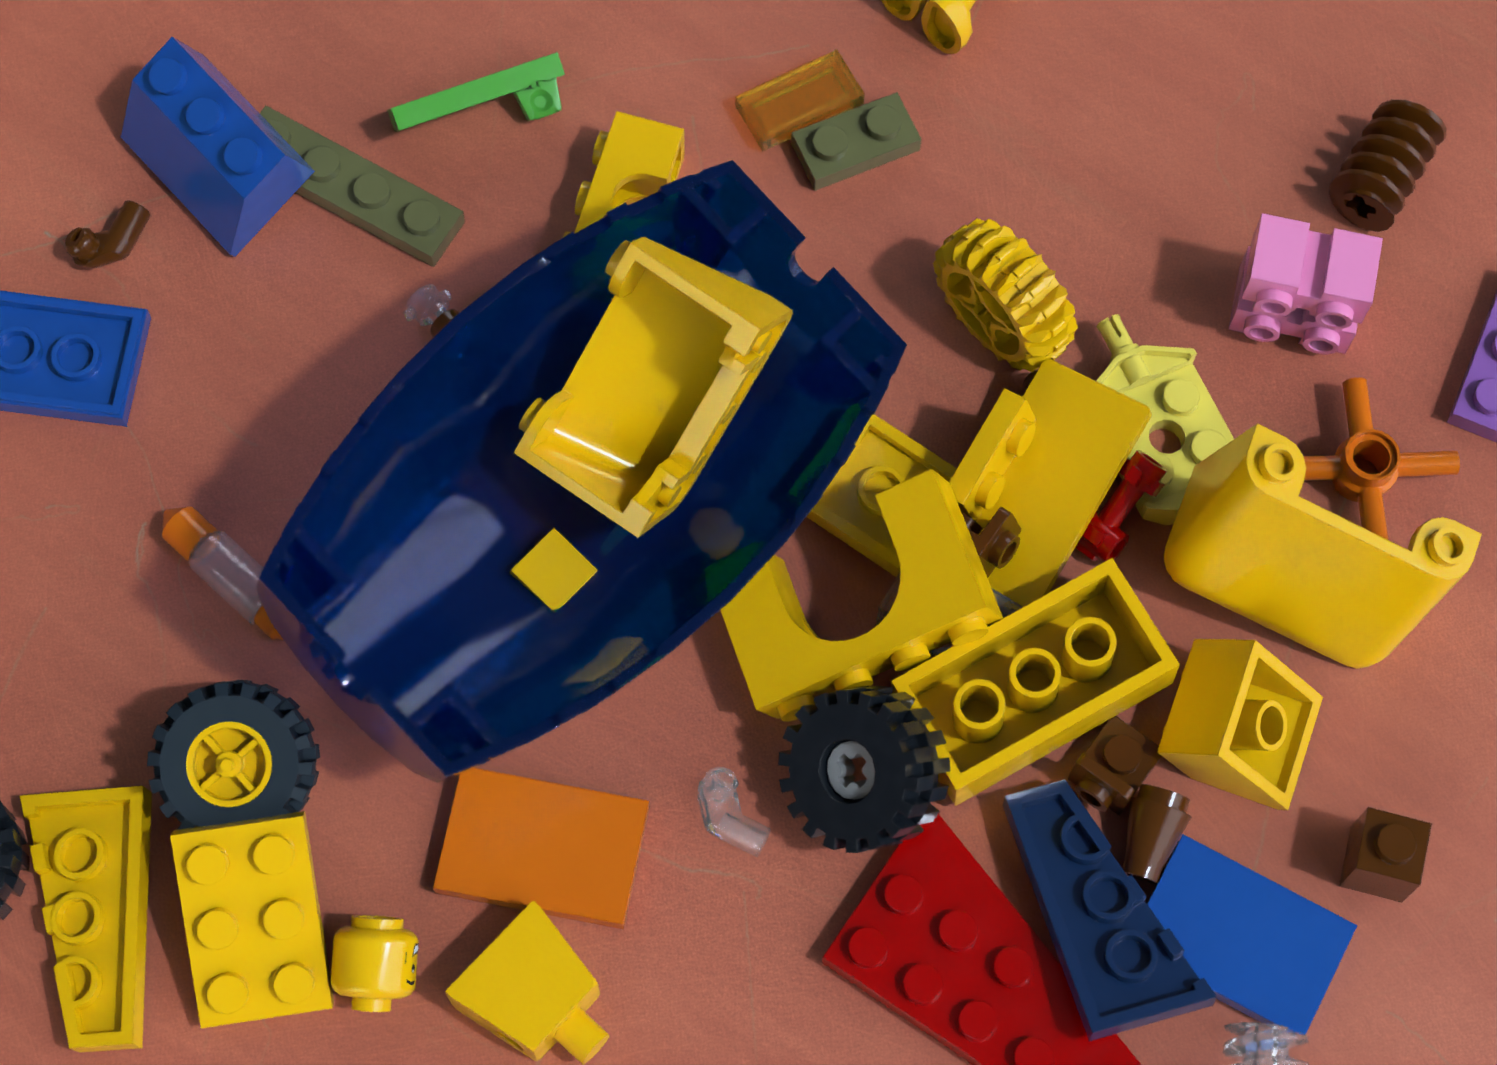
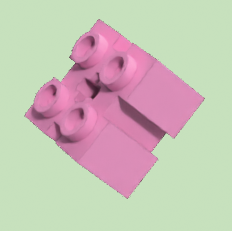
[1229,213,1383,354]

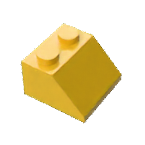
[1157,639,1323,810]

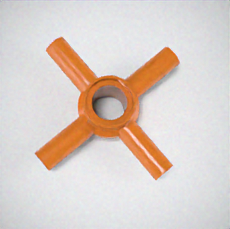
[1303,377,1460,540]

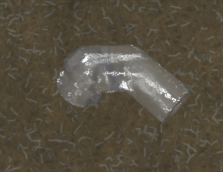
[697,767,771,857]

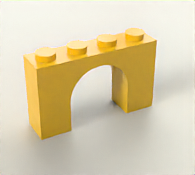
[707,469,1003,722]

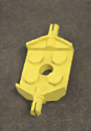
[1096,314,1234,525]

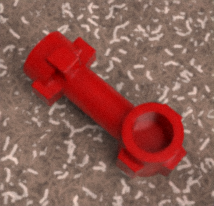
[1075,450,1167,562]

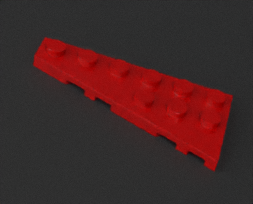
[821,814,1141,1065]

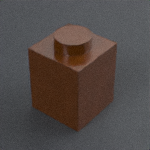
[1339,807,1432,903]

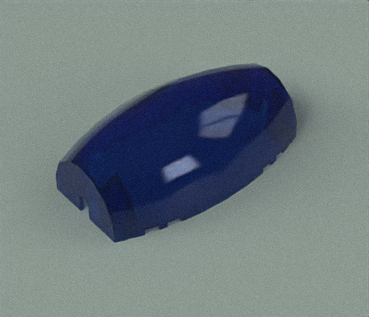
[257,160,907,783]

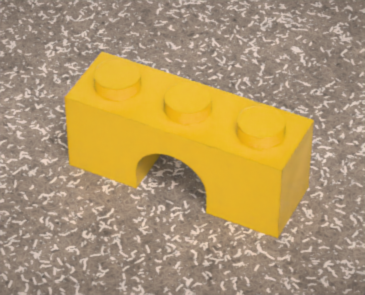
[557,111,685,302]

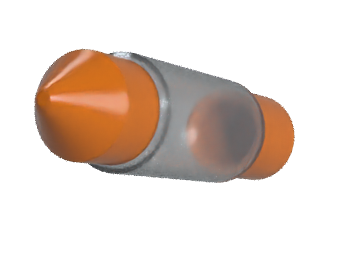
[162,506,305,641]

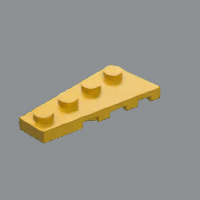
[20,786,152,1053]

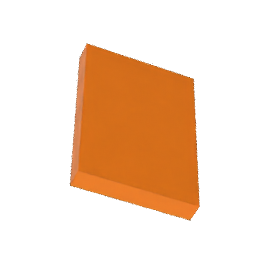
[433,765,650,929]

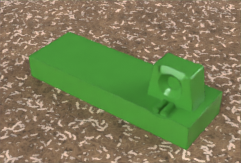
[387,52,565,132]

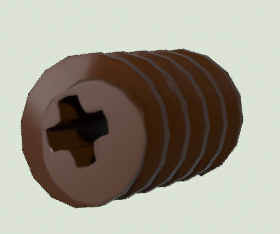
[1329,100,1447,232]

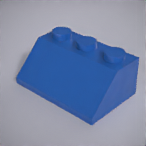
[121,37,315,257]

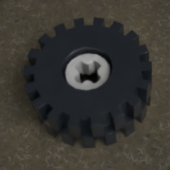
[778,685,950,853]

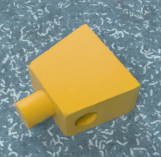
[445,900,610,1065]

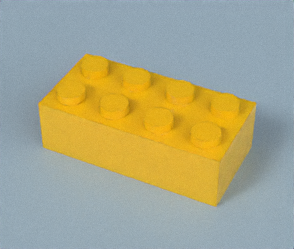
[891,558,1180,806]

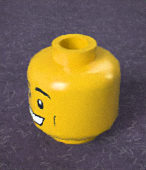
[330,915,418,1012]

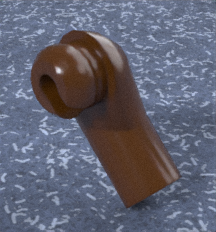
[65,200,151,269]

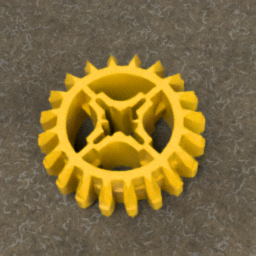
[933,218,1078,372]

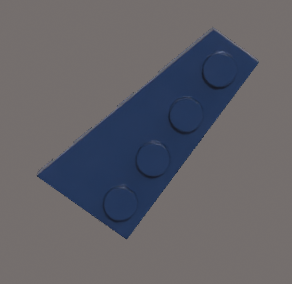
[1002,779,1217,1041]

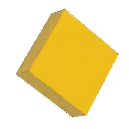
[509,528,598,617]

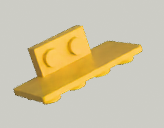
[949,359,1152,613]

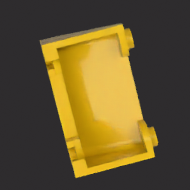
[514,237,793,538]
[1164,423,1482,669]

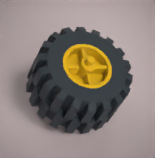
[147,680,320,829]

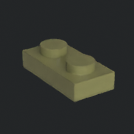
[791,92,922,191]

